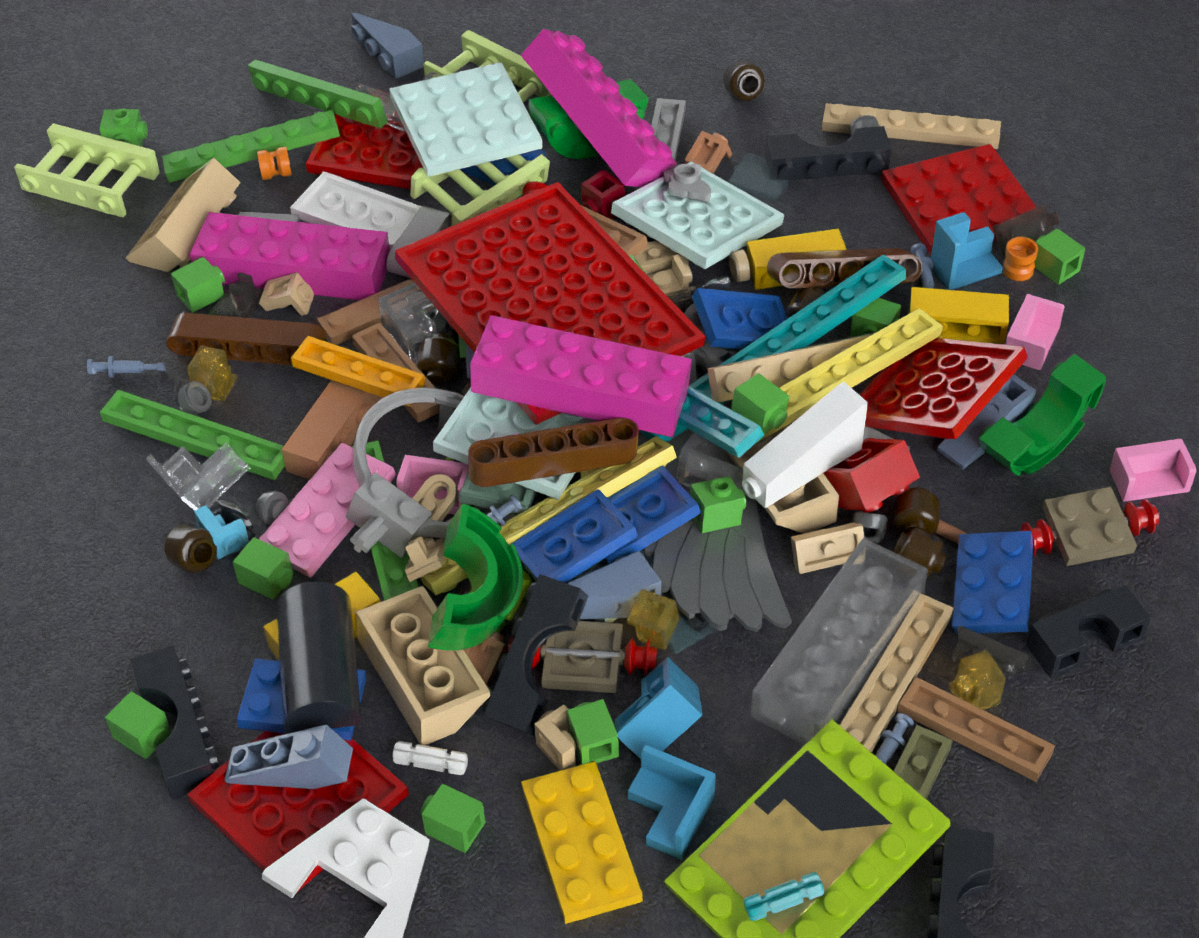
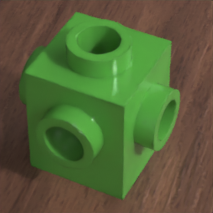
[99,109,148,147]

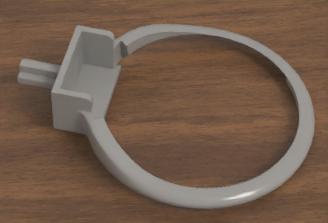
[345,388,491,558]

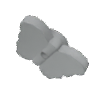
[663,164,711,202]

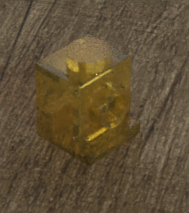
[187,345,237,401]
[627,589,679,650]
[948,650,1006,710]

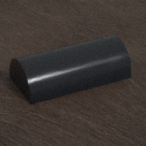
[277,582,362,734]

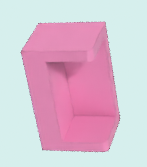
[1005,294,1064,370]
[1109,438,1196,502]
[396,455,470,515]

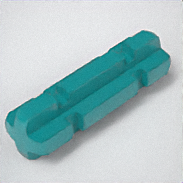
[744,872,824,921]

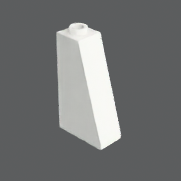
[742,382,868,508]

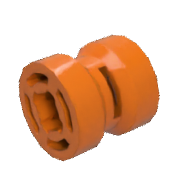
[257,146,292,180]
[1002,237,1038,281]

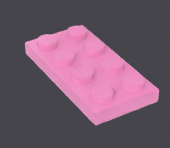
[259,443,397,578]

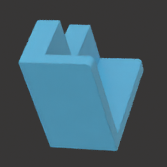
[931,212,1003,290]
[615,657,703,759]
[628,745,716,860]

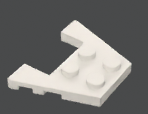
[262,798,430,938]

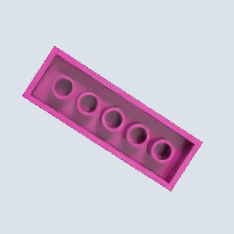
[521,29,677,188]
[190,212,390,300]
[470,315,692,437]

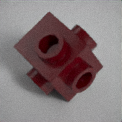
[581,170,625,220]

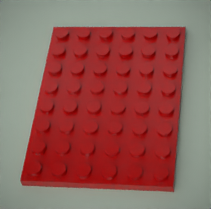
[395,182,705,425]

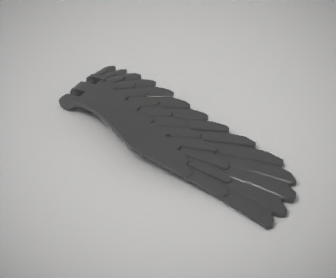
[638,352,792,632]

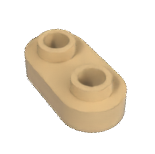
[412,474,458,539]

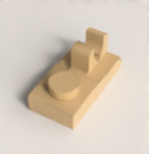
[791,522,867,574]
[405,536,447,582]

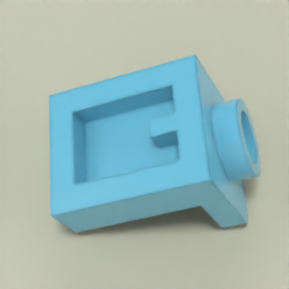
[194,505,249,560]

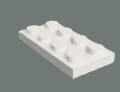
[290,172,421,251]

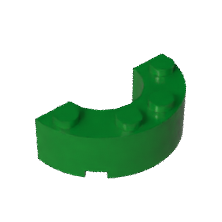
[529,79,649,159]
[979,354,1106,476]
[428,503,523,651]

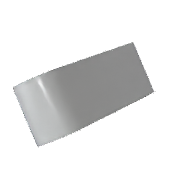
[387,206,452,278]

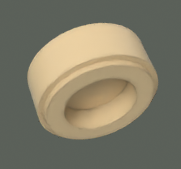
[729,249,750,282]

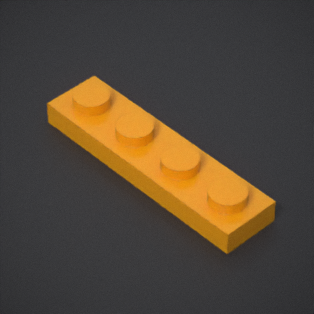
[291,336,425,406]

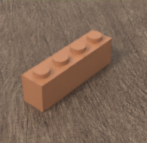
[282,380,383,479]

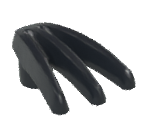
[208,500,255,541]

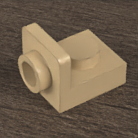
[647,255,692,301]
[259,272,314,316]
[534,705,577,771]

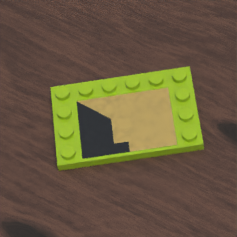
[664,719,950,938]

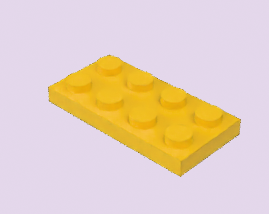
[521,761,643,924]

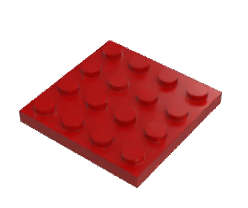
[306,92,423,189]
[881,144,1045,256]
[860,338,1028,440]
[187,731,409,892]

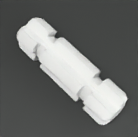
[392,741,468,775]

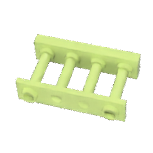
[423,30,552,102]
[14,124,160,218]
[410,154,550,226]

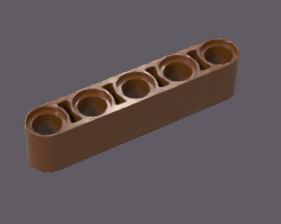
[767,248,923,288]
[166,313,327,365]
[468,418,639,487]

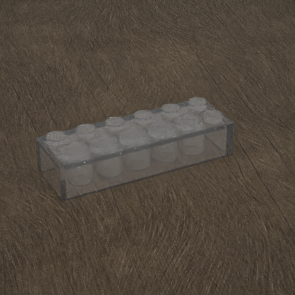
[751,538,928,745]

